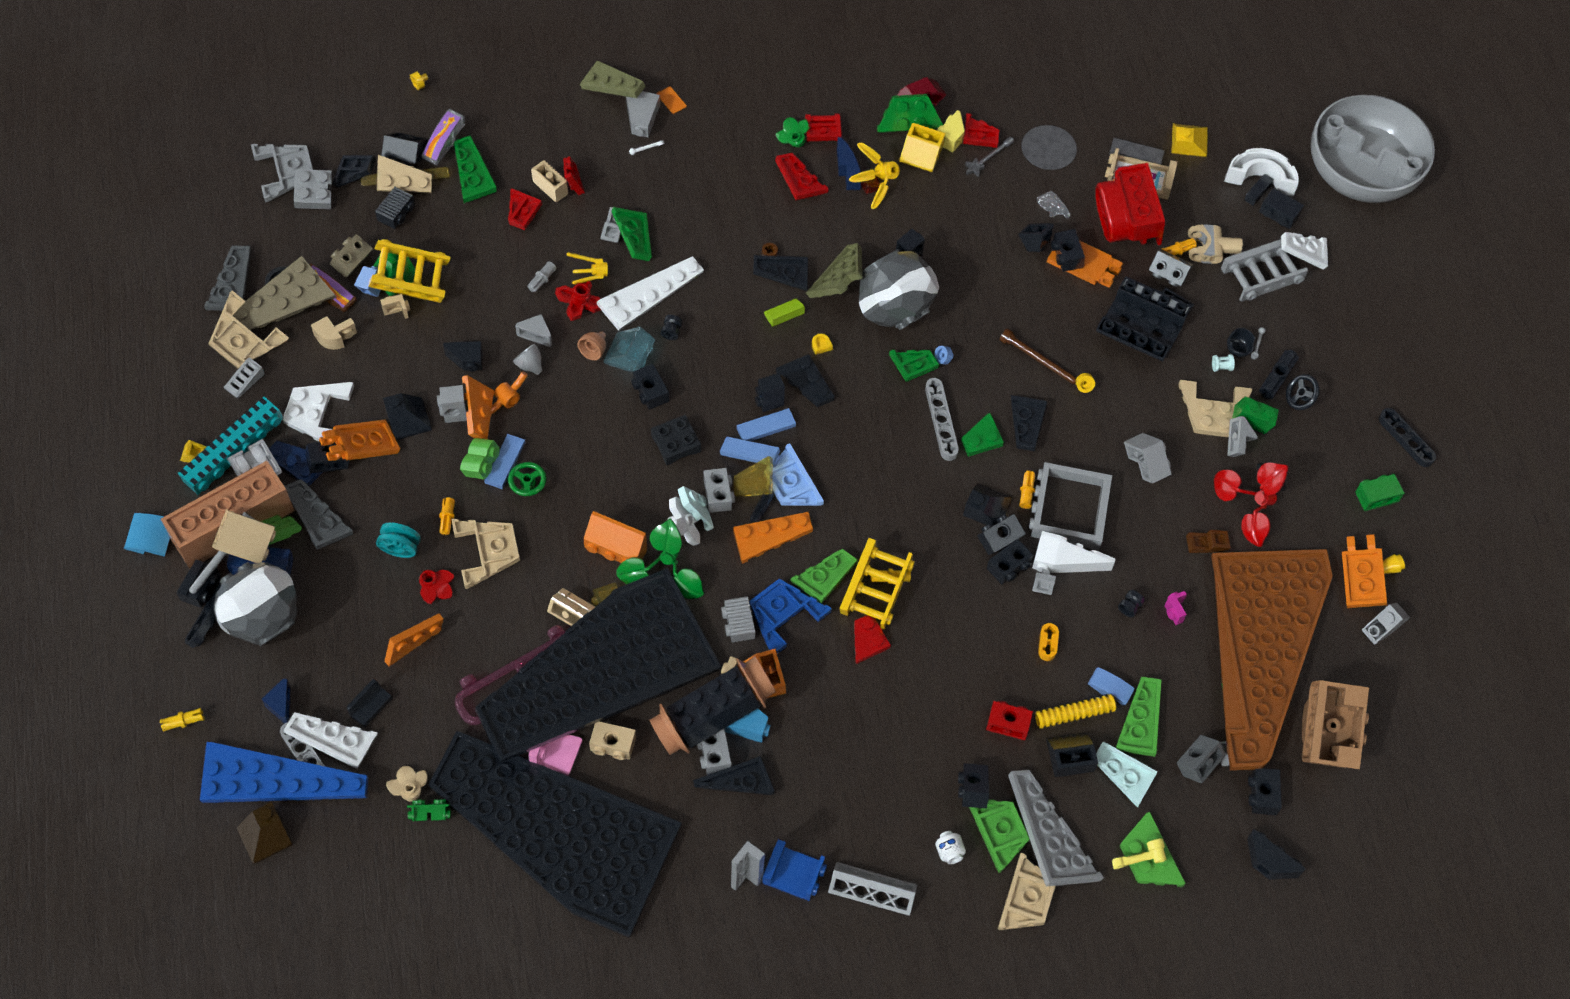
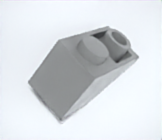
[1362,603,1410,645]

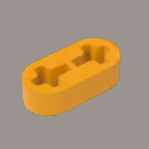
[1038,623,1059,661]

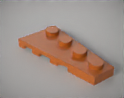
[733,512,813,564]

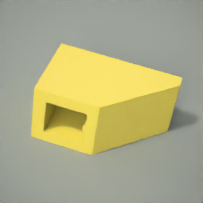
[937,110,964,153]

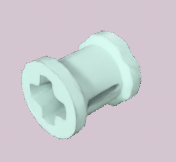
[1212,354,1235,372]

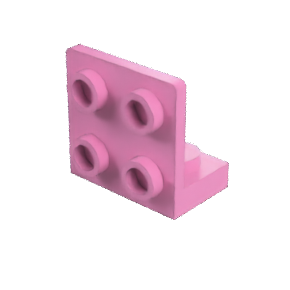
[528,735,582,776]

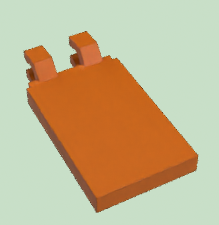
[1047,241,1123,288]
[319,419,400,461]
[1342,534,1387,608]

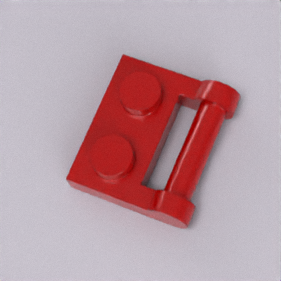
[805,114,842,141]

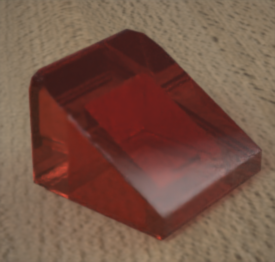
[861,175,880,194]

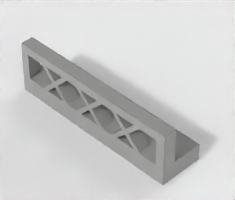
[731,841,765,891]
[828,862,917,915]

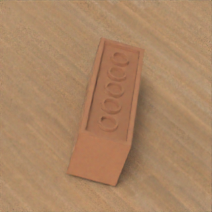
[161,461,294,569]

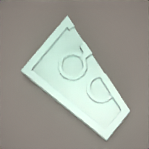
[1096,741,1157,807]

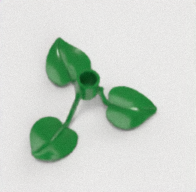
[616,518,704,599]

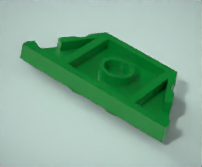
[877,94,943,132]

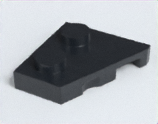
[332,155,376,188]

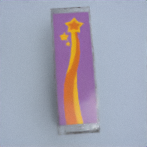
[421,109,465,165]

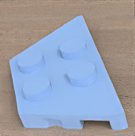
[764,443,824,506]

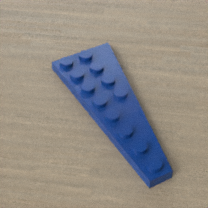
[200,742,368,803]

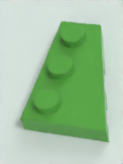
[791,549,858,604]

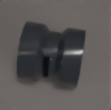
[660,315,683,340]
[1118,590,1145,617]

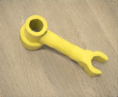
[1112,839,1167,869]

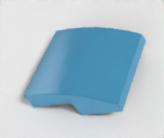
[124,513,170,556]

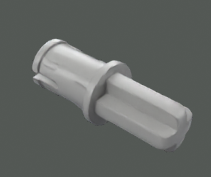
[528,261,557,292]

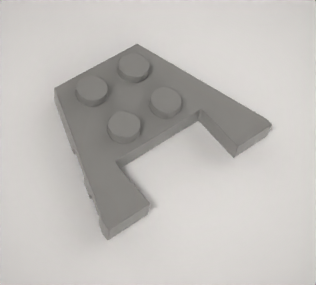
[251,144,313,202]

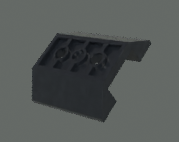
[1096,276,1192,362]

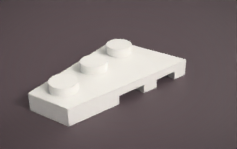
[1281,232,1328,269]

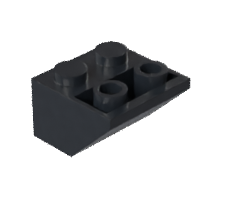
[1046,733,1098,777]

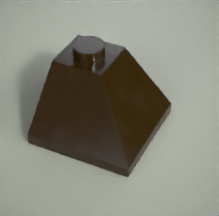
[237,802,292,865]

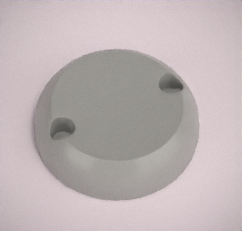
[1310,95,1435,203]

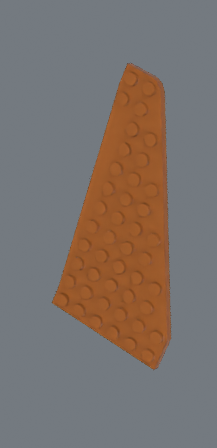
[1211,549,1333,770]

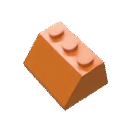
[584,511,647,563]

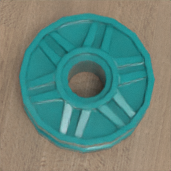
[376,523,421,558]

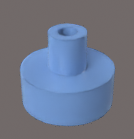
[934,346,954,365]

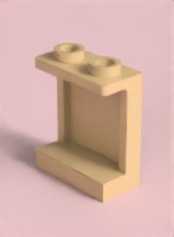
[212,509,276,563]

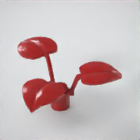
[1214,463,1288,547]

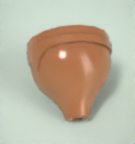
[577,331,606,360]

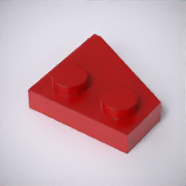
[508,189,542,231]
[854,615,891,664]

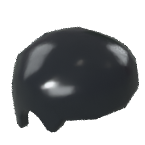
[1227,328,1255,357]

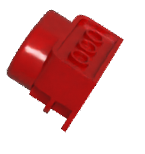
[1095,162,1165,245]

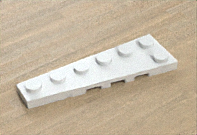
[597,256,704,331]

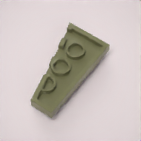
[580,61,645,98]

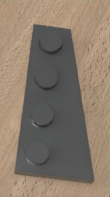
[204,246,251,311]

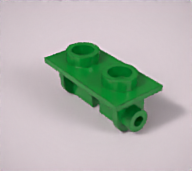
[407,799,451,821]

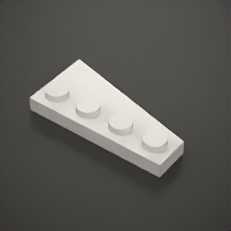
[284,713,378,769]

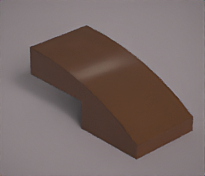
[1186,530,1231,553]

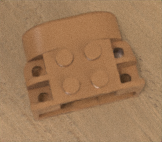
[1302,680,1369,769]

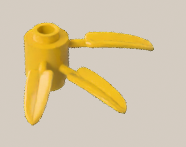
[849,143,900,209]

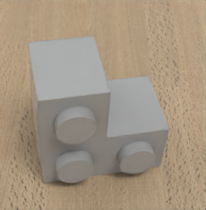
[1124,433,1172,484]

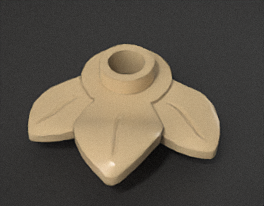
[386,766,428,802]

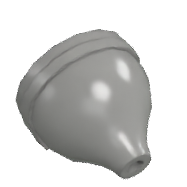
[513,344,543,375]

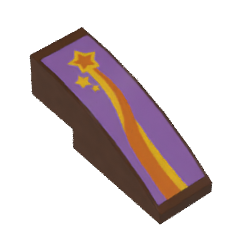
[310,263,357,312]

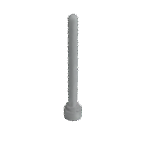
[189,512,255,594]

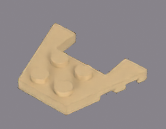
[209,291,289,369]
[1179,380,1252,437]
[451,519,520,589]

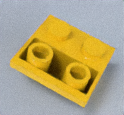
[899,123,945,172]

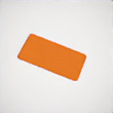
[657,87,687,114]

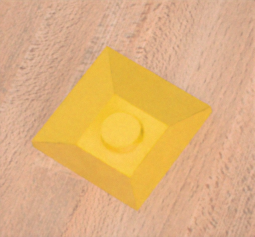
[1172,124,1207,157]

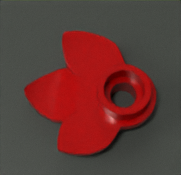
[419,570,454,604]

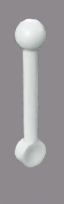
[629,140,664,155]

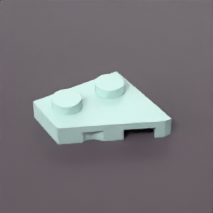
[678,486,714,531]

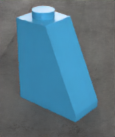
[724,708,771,743]

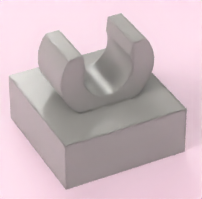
[1032,569,1056,595]

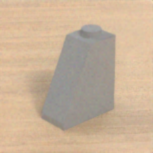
[626,91,660,138]

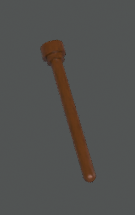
[999,328,1076,384]

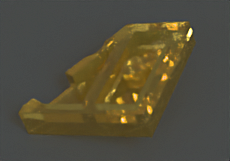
[734,456,773,497]

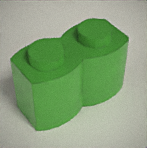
[460,438,500,480]

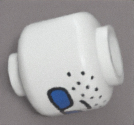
[935,831,966,864]

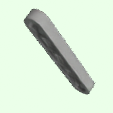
[925,378,958,461]

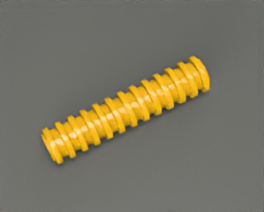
[1035,694,1116,729]

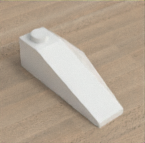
[1032,531,1115,573]

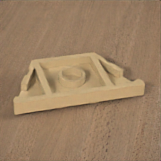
[998,853,1055,930]

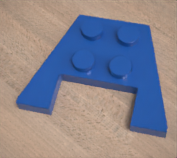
[749,579,832,654]

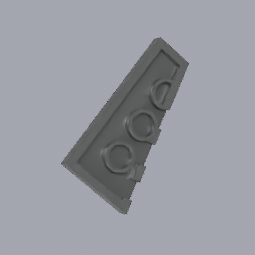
[284,479,353,550]

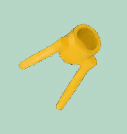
[567,252,608,284]

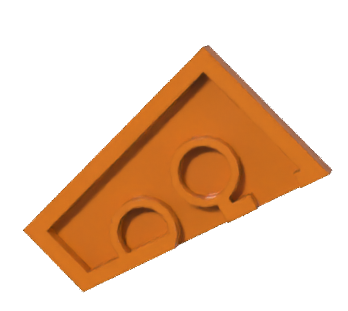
[462,375,494,439]
[385,613,444,667]

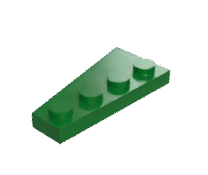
[454,136,497,203]

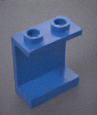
[762,839,827,901]

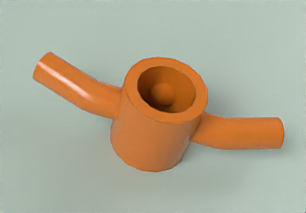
[491,371,528,415]

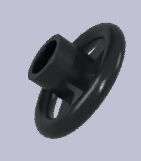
[1286,374,1319,410]

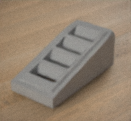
[224,357,264,399]

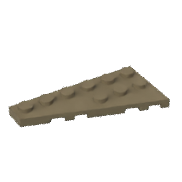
[215,256,337,331]

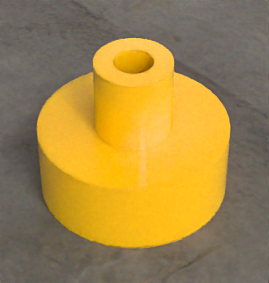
[410,72,428,90]
[1076,373,1095,393]

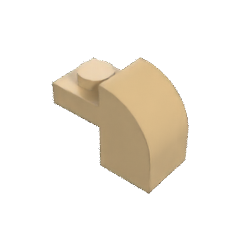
[311,316,357,350]

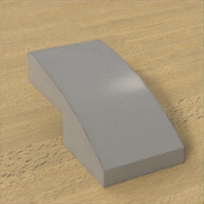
[600,207,622,243]

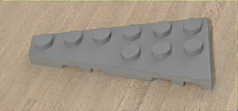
[1008,770,1104,887]

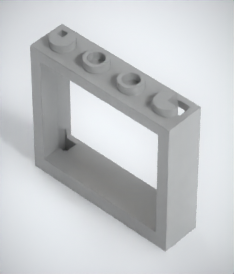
[1029,462,1112,550]

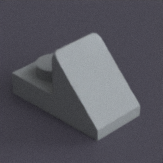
[1227,416,1258,457]

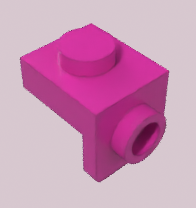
[1165,591,1187,625]

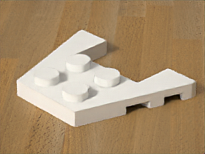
[283,382,354,442]

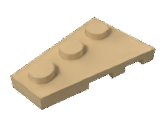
[377,155,432,193]

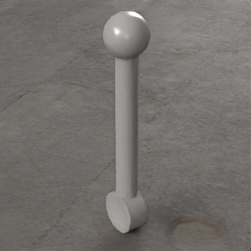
[1251,327,1266,360]

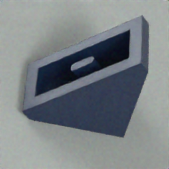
[262,679,291,724]

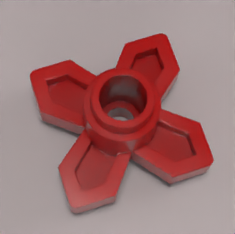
[555,277,601,321]

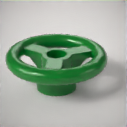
[508,462,547,496]

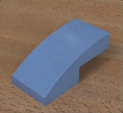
[1088,667,1135,706]

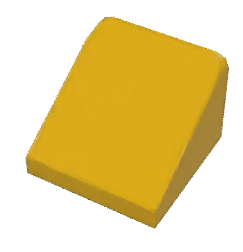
[180,440,207,463]

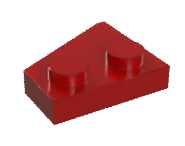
[963,113,999,148]
[563,156,585,195]

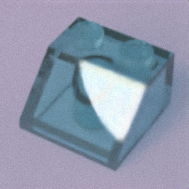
[603,327,655,372]

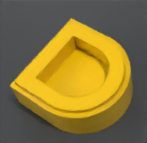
[812,334,833,355]

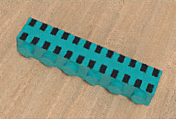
[178,397,284,495]

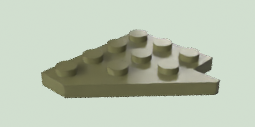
[806,243,863,298]

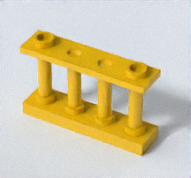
[368,239,451,303]
[840,538,915,630]

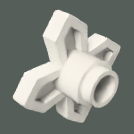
[666,497,700,546]

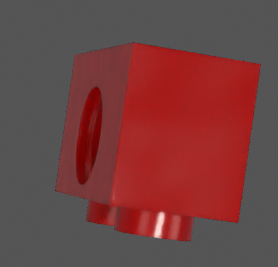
[986,701,1033,740]

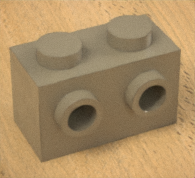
[330,234,373,278]

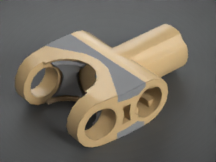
[1188,225,1243,264]

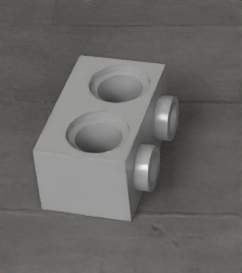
[704,468,735,513]
[697,729,731,775]

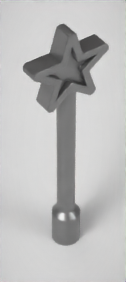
[965,137,1014,177]

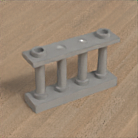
[1221,239,1308,302]

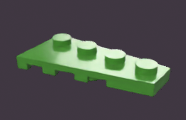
[1116,677,1161,757]

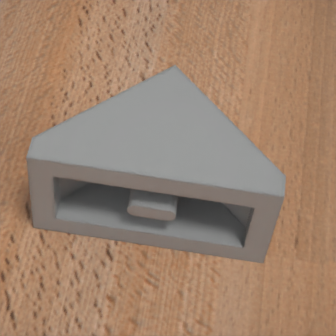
[515,315,552,347]

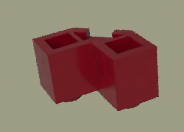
[897,77,946,107]

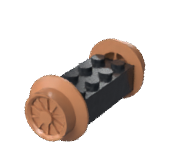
[650,657,776,755]

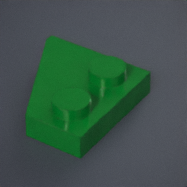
[889,350,939,382]
[961,413,1004,457]

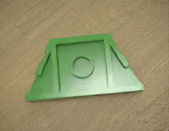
[969,799,1029,873]
[1120,812,1185,887]

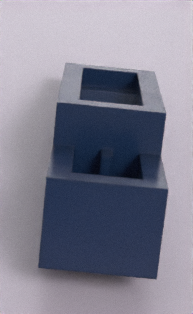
[837,137,861,190]

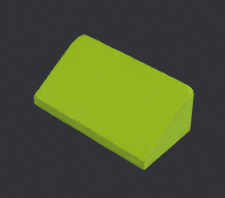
[764,299,805,327]

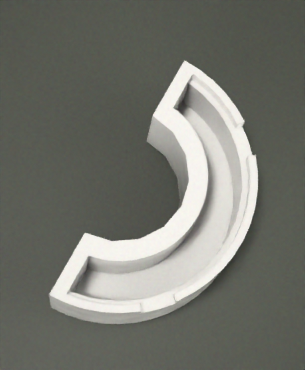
[1224,148,1299,196]

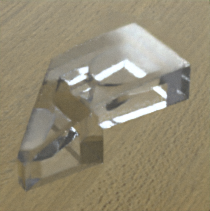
[1037,191,1070,218]

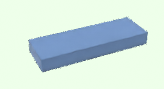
[737,408,796,442]
[484,434,525,490]
[720,436,780,466]

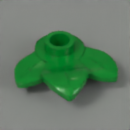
[776,117,809,147]

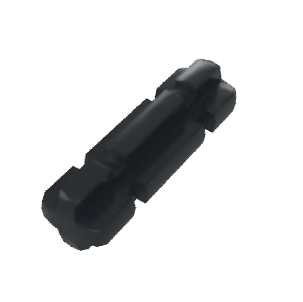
[750,489,774,523]

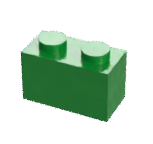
[1232,396,1279,434]
[1355,474,1404,511]

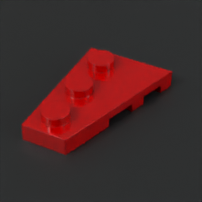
[775,153,829,200]

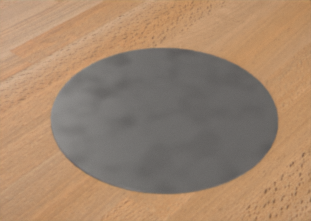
[1022,125,1077,170]

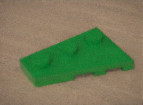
[611,207,652,261]

